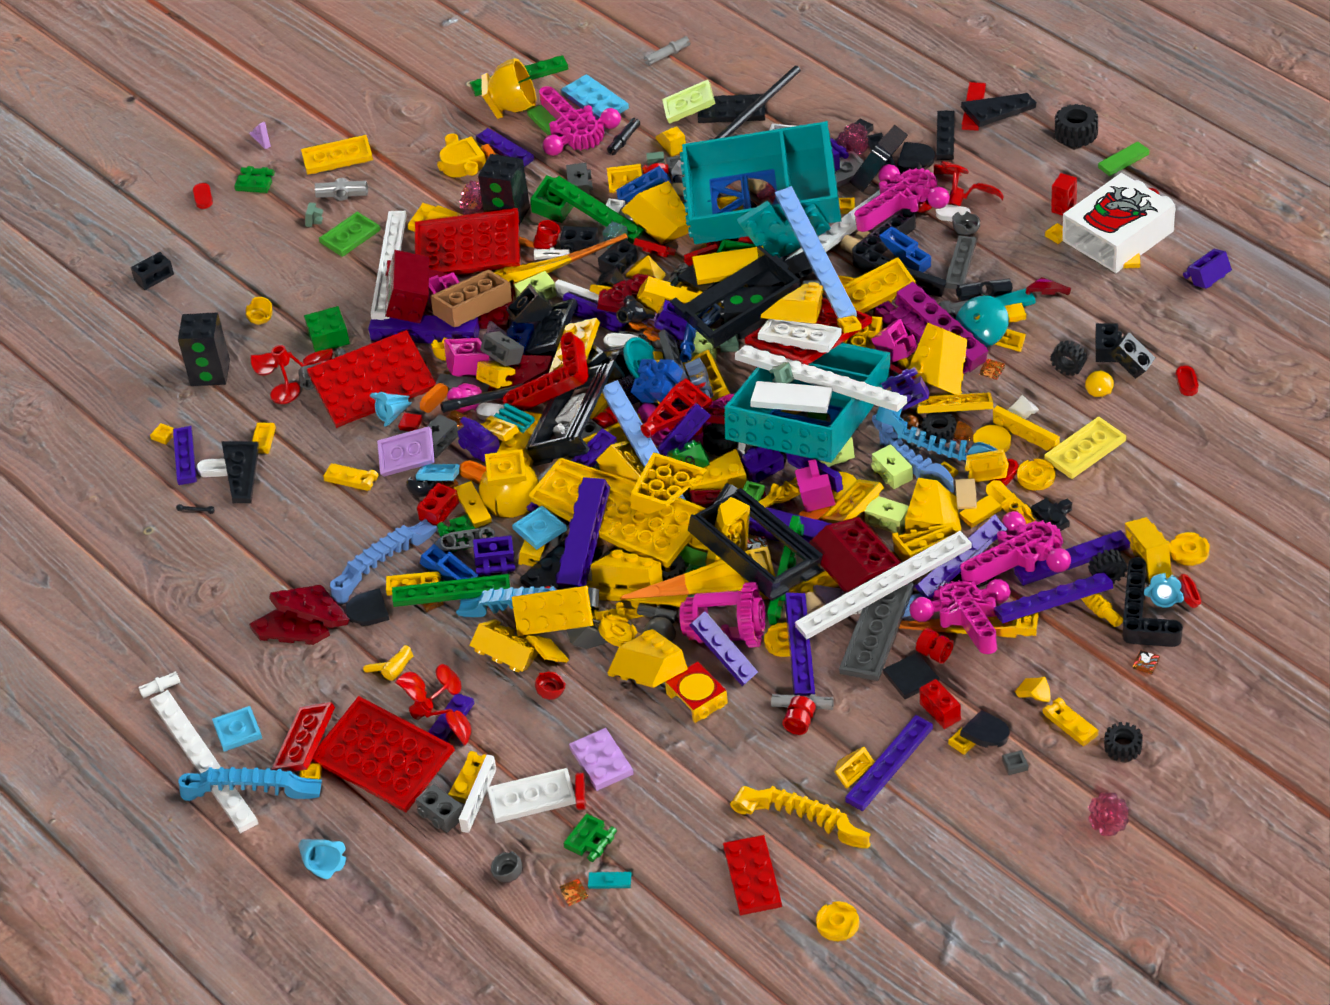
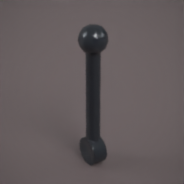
[176,504,215,514]

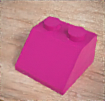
[444,338,489,377]

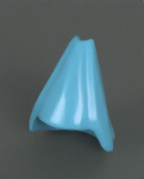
[370,392,412,427]
[1144,573,1184,608]
[298,839,346,879]

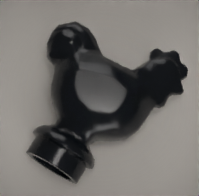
[616,295,656,323]

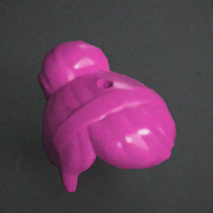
[447,383,482,413]

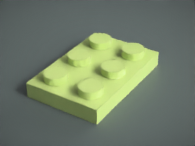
[662,80,715,124]

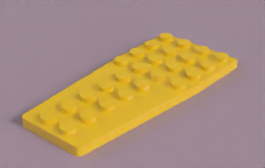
[529,458,706,568]

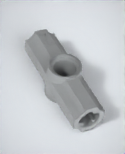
[315,178,368,201]

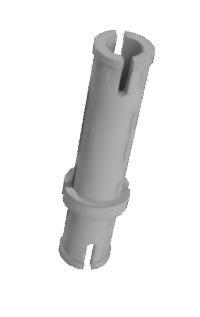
[644,36,690,66]
[771,694,834,710]

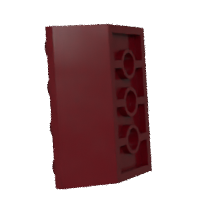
[809,517,902,593]

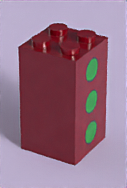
[385,250,429,324]

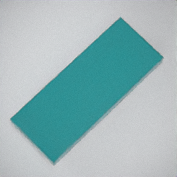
[588,872,632,889]

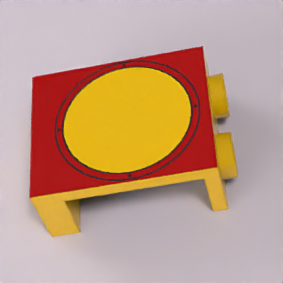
[665,661,728,723]

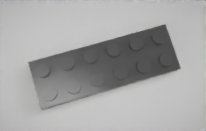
[839,582,914,681]

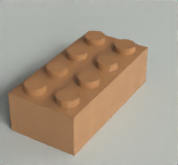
[431,270,512,327]

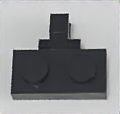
[1031,498,1072,531]

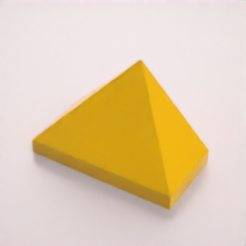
[626,255,666,280]
[995,329,1026,352]
[834,747,875,788]

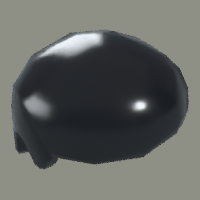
[406,477,437,497]

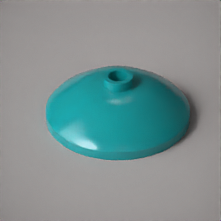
[956,295,1009,348]
[623,337,656,379]

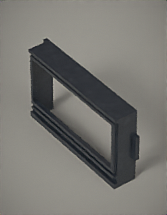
[670,245,801,348]
[524,360,625,467]
[687,488,823,601]

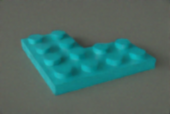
[737,200,831,258]

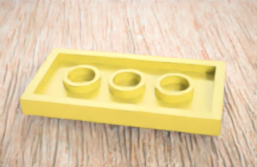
[1044,416,1126,479]

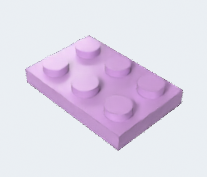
[377,426,435,477]
[569,728,634,791]

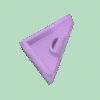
[249,122,271,149]

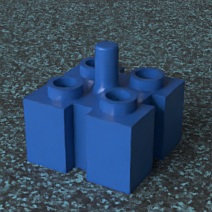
[631,359,683,403]

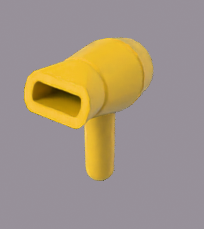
[363,645,414,681]

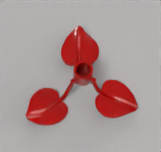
[933,161,1004,206]
[251,345,333,404]
[395,664,471,745]

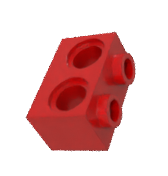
[1051,173,1077,216]
[417,483,459,528]
[919,679,961,729]

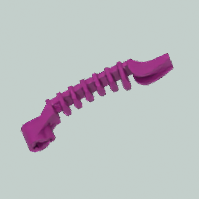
[873,301,970,374]

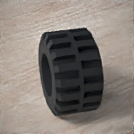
[1055,104,1098,147]

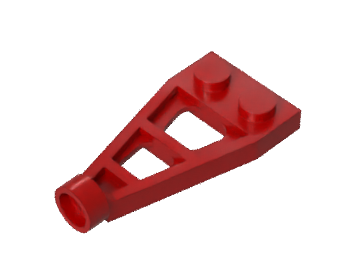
[640,378,712,438]

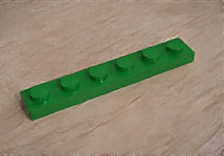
[470,55,569,97]
[548,176,644,244]
[767,515,804,625]
[392,574,510,607]

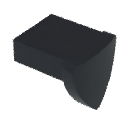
[898,160,922,174]
[596,267,624,287]

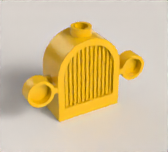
[437,133,486,177]

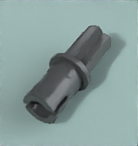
[637,604,677,624]

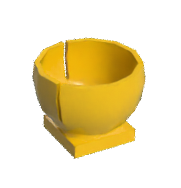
[481,58,537,119]
[479,449,539,518]

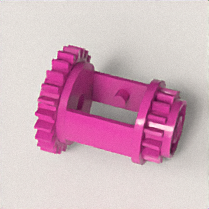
[680,582,766,648]

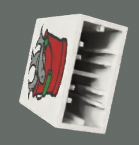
[1062,173,1176,273]

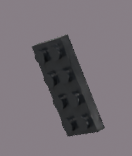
[698,94,766,123]
[525,298,578,356]
[520,539,602,590]

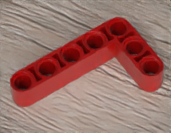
[503,332,588,411]

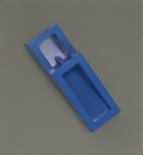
[880,226,931,272]
[420,544,478,581]

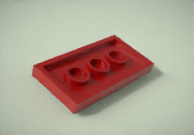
[271,702,335,772]
[723,835,782,915]

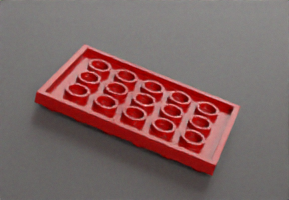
[415,208,520,275]
[745,297,872,365]
[307,330,436,428]
[311,696,455,813]

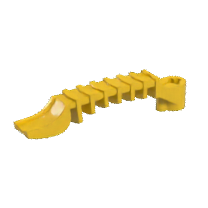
[730,786,871,849]

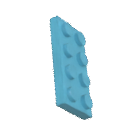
[561,74,629,119]

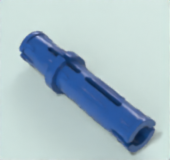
[680,322,697,363]

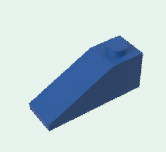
[616,166,672,203]

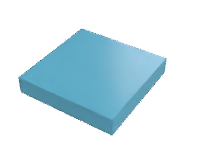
[416,464,460,481]
[512,506,567,550]
[212,706,262,752]

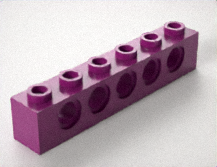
[895,282,988,372]

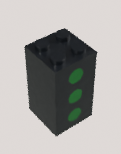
[478,154,530,226]
[720,286,784,339]
[178,312,230,386]

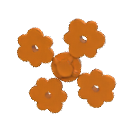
[629,320,682,342]

